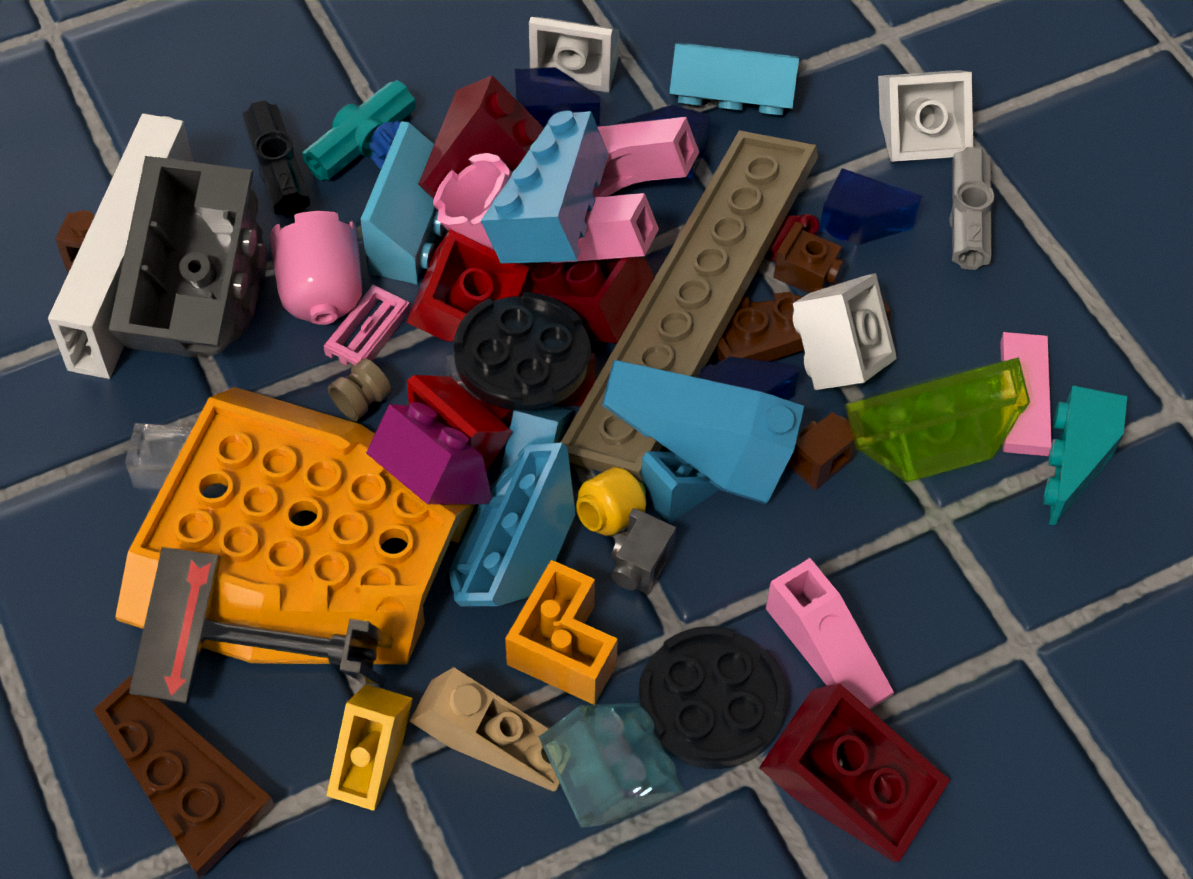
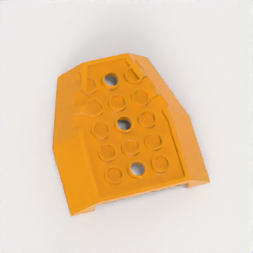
[115,387,475,664]

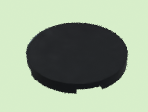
[454,292,591,411]
[638,626,788,769]

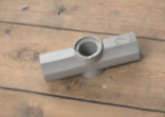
[949,147,994,270]

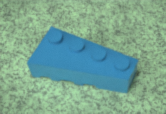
[481,111,609,264]

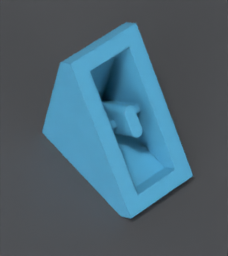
[500,405,572,475]
[641,451,720,524]

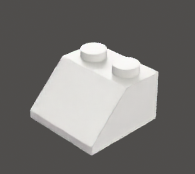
[529,17,619,93]
[878,70,973,162]
[793,273,897,390]

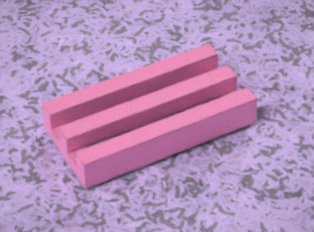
[324,285,411,366]

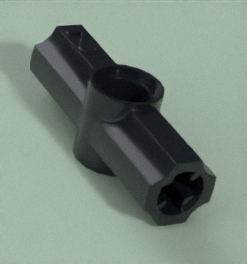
[242,100,310,219]

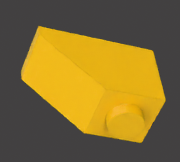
[326,684,413,811]

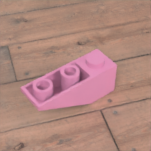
[766,558,894,709]

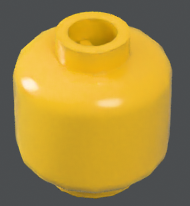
[576,467,646,536]

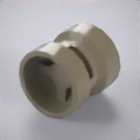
[327,358,392,421]

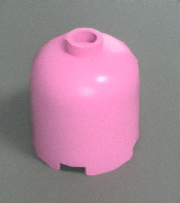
[433,153,513,250]
[269,211,362,325]

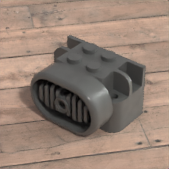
[109,156,267,357]

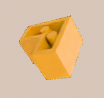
[505,560,618,705]

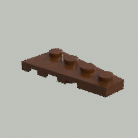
[714,287,891,374]
[93,675,274,879]

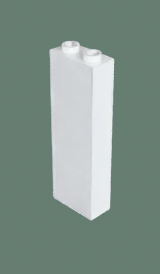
[48,113,193,379]

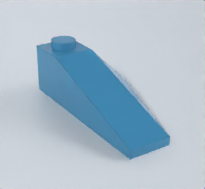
[602,360,804,504]

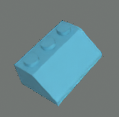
[669,43,799,115]
[360,121,445,285]

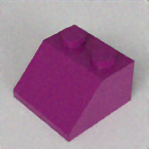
[366,402,492,504]

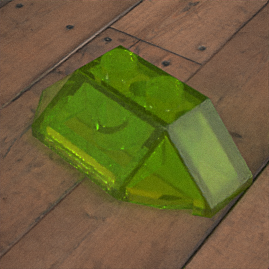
[845,357,1030,482]

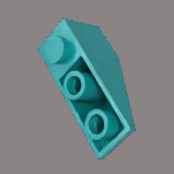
[1043,385,1128,525]

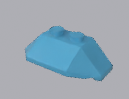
[448,443,575,606]

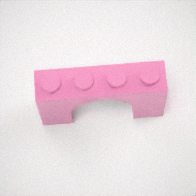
[551,117,699,263]

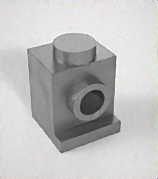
[611,508,676,595]

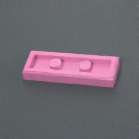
[1000,332,1052,456]

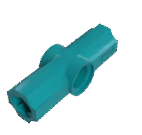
[302,80,416,181]

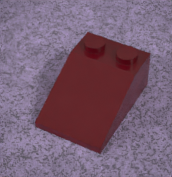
[418,75,544,199]
[519,256,654,343]
[759,683,950,862]

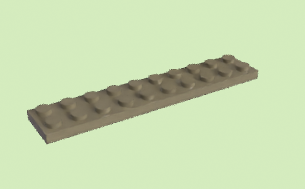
[560,130,818,483]

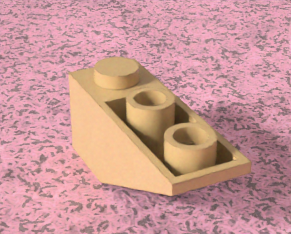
[409,667,577,791]

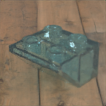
[539,702,684,828]

